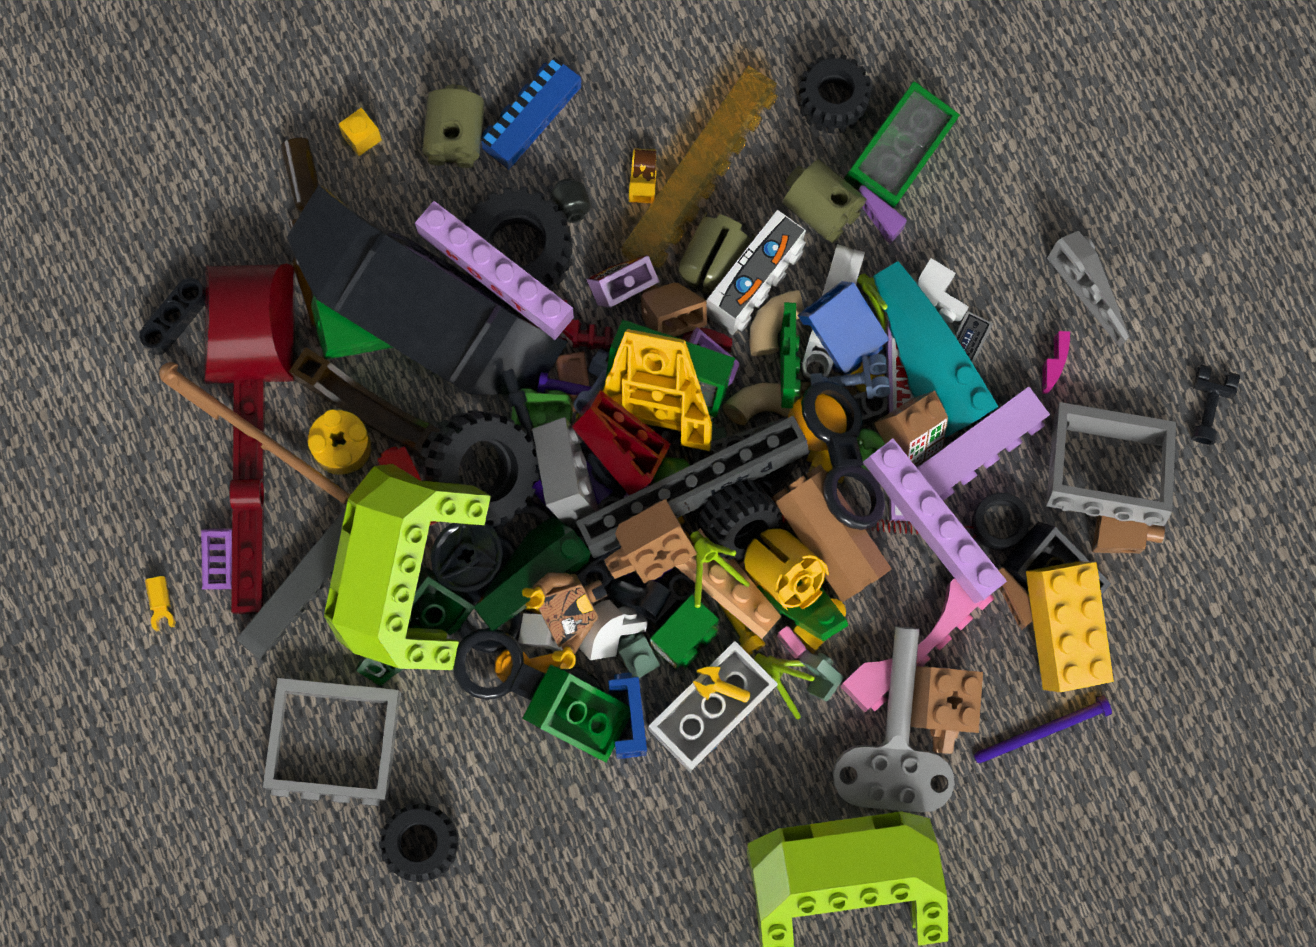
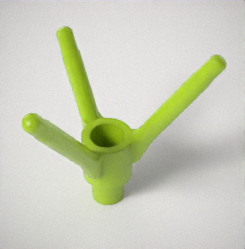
[857,273,888,333]
[690,531,750,608]
[754,653,814,720]

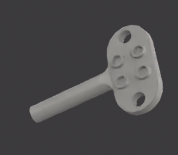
[832,626,955,812]

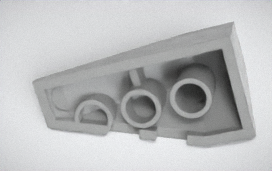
[1047,231,1129,347]

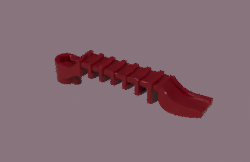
[532,299,732,352]

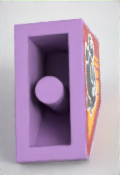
[586,255,659,307]

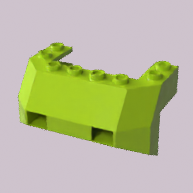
[324,464,491,670]
[747,811,948,947]

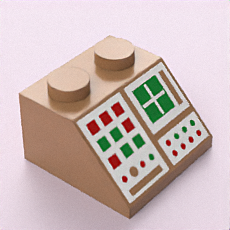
[874,391,948,466]

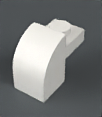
[917,258,969,323]
[579,600,648,660]

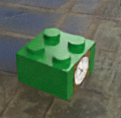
[650,595,719,671]

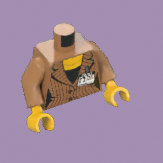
[522,572,607,669]

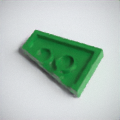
[780,302,801,408]
[757,583,849,641]

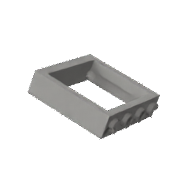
[1046,402,1176,526]
[263,678,401,806]

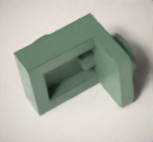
[617,632,660,678]
[799,650,844,701]

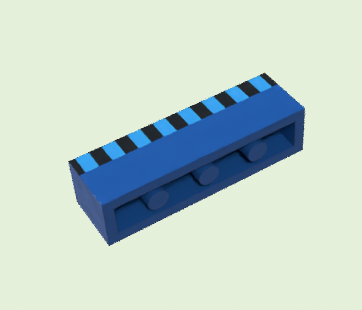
[481,57,581,170]

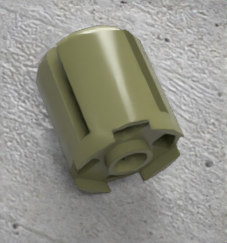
[679,212,756,295]

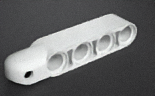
[802,244,865,381]

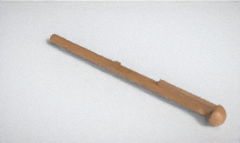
[159,362,350,505]

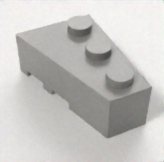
[532,417,599,529]

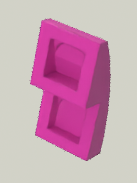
[1042,331,1070,394]

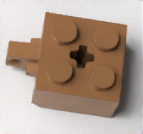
[604,499,697,583]
[911,666,983,754]

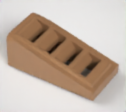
[998,567,1033,630]

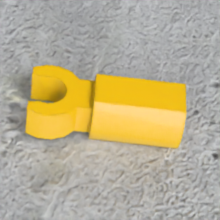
[145,576,176,631]

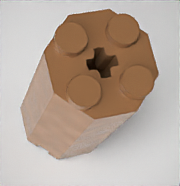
[771,464,892,602]

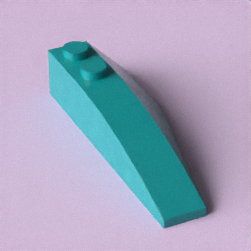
[873,261,999,438]

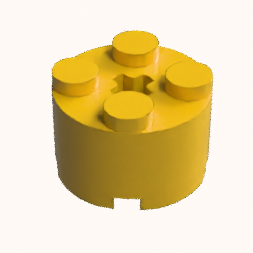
[308,409,371,475]

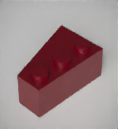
[572,390,671,495]

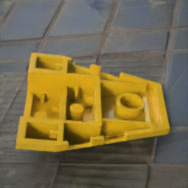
[603,329,712,451]

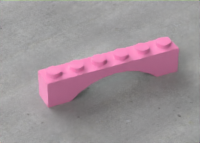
[840,578,995,712]

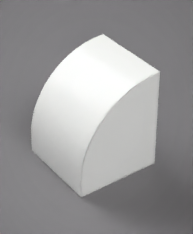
[518,613,563,651]

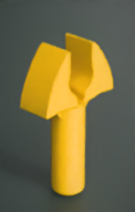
[693,667,750,703]

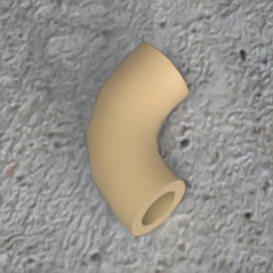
[749,290,803,356]
[723,383,803,425]

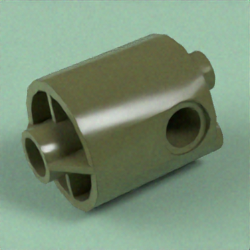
[422,84,484,168]
[783,159,867,244]

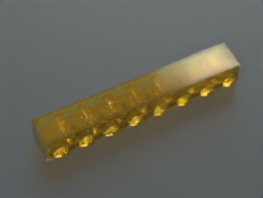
[622,65,778,268]

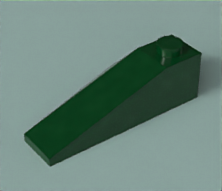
[474,516,591,632]
[355,564,475,686]

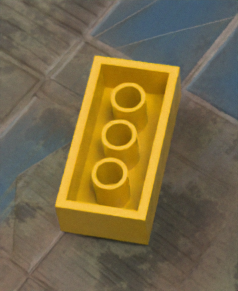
[1026,561,1114,692]

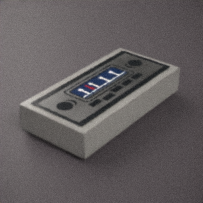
[955,311,993,364]

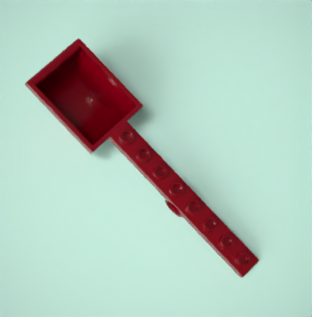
[204,263,295,614]

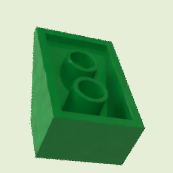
[522,664,631,763]

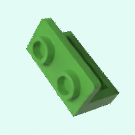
[512,389,573,428]

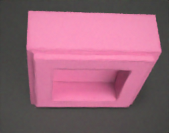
[777,626,806,659]

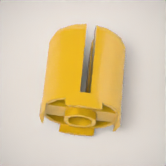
[744,529,829,610]

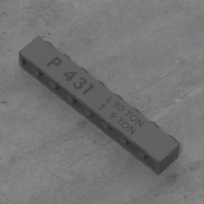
[576,416,809,559]

